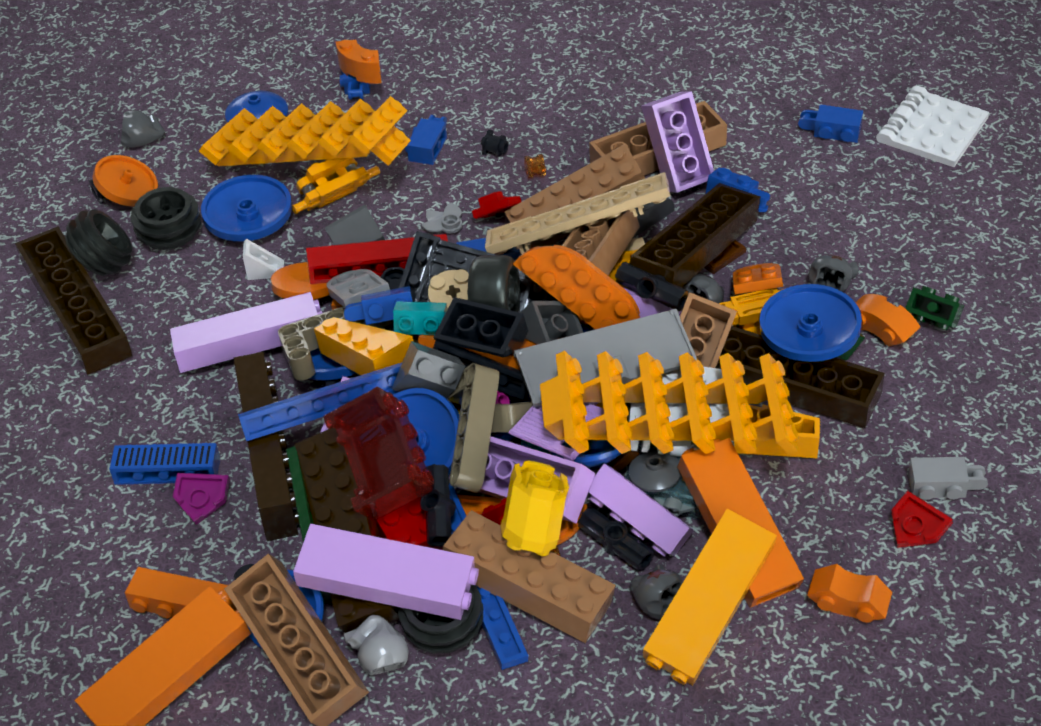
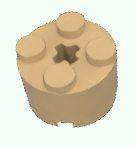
[428,269,469,310]

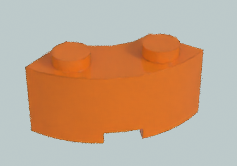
[335,40,382,84]
[855,294,921,346]
[807,564,892,623]

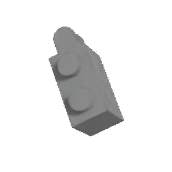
[908,457,988,500]

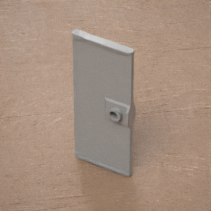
[513,309,697,408]

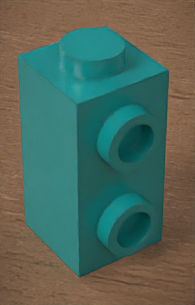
[393,301,447,335]

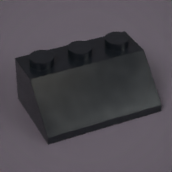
[433,297,528,358]

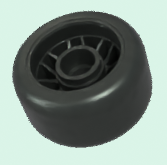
[467,255,520,321]

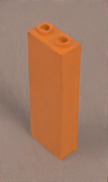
[677,438,804,608]
[75,586,251,726]

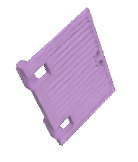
[509,402,604,461]

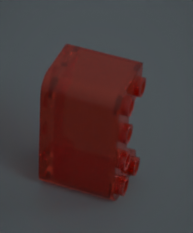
[323,387,434,520]

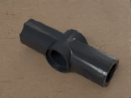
[615,262,689,311]
[420,464,456,547]
[578,508,654,571]

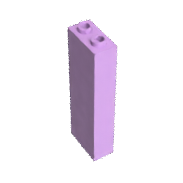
[170,292,322,373]
[293,524,479,620]

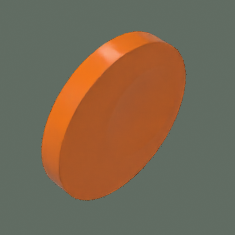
[92,155,158,207]
[271,262,329,299]

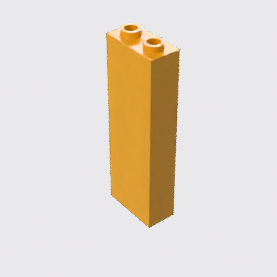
[643,509,777,685]

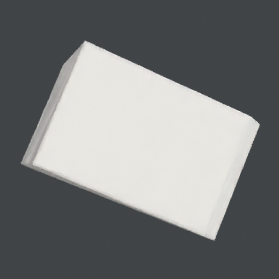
[243,239,284,280]

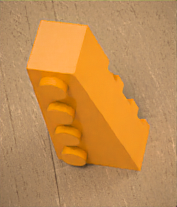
[314,317,414,375]
[734,404,820,458]

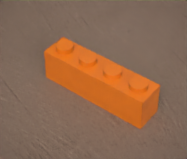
[125,567,237,618]

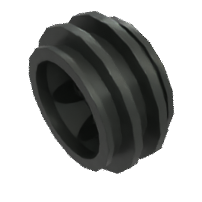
[130,187,201,250]
[65,209,132,276]
[398,585,483,654]

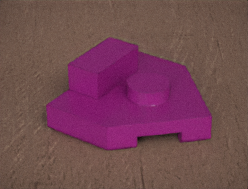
[173,473,230,525]

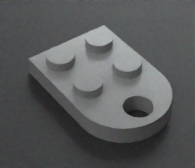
[327,269,390,308]

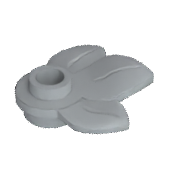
[422,203,463,234]

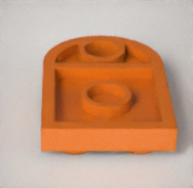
[733,263,784,295]

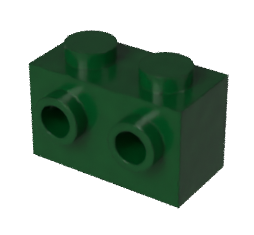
[905,286,965,331]

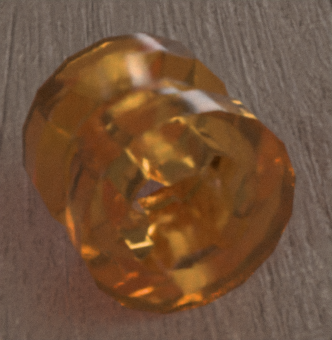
[524,154,546,178]

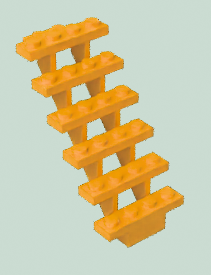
[199,96,411,167]
[540,351,799,455]

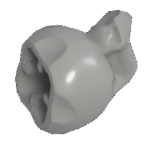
[344,615,409,675]

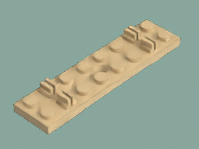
[485,172,670,255]

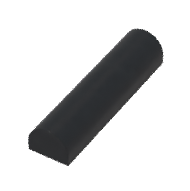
[433,341,528,400]

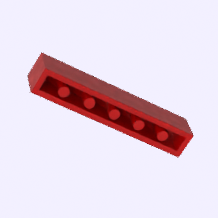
[306,234,448,284]

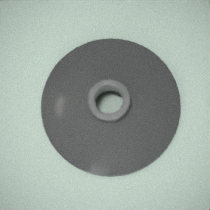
[629,450,681,492]

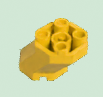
[500,460,569,556]

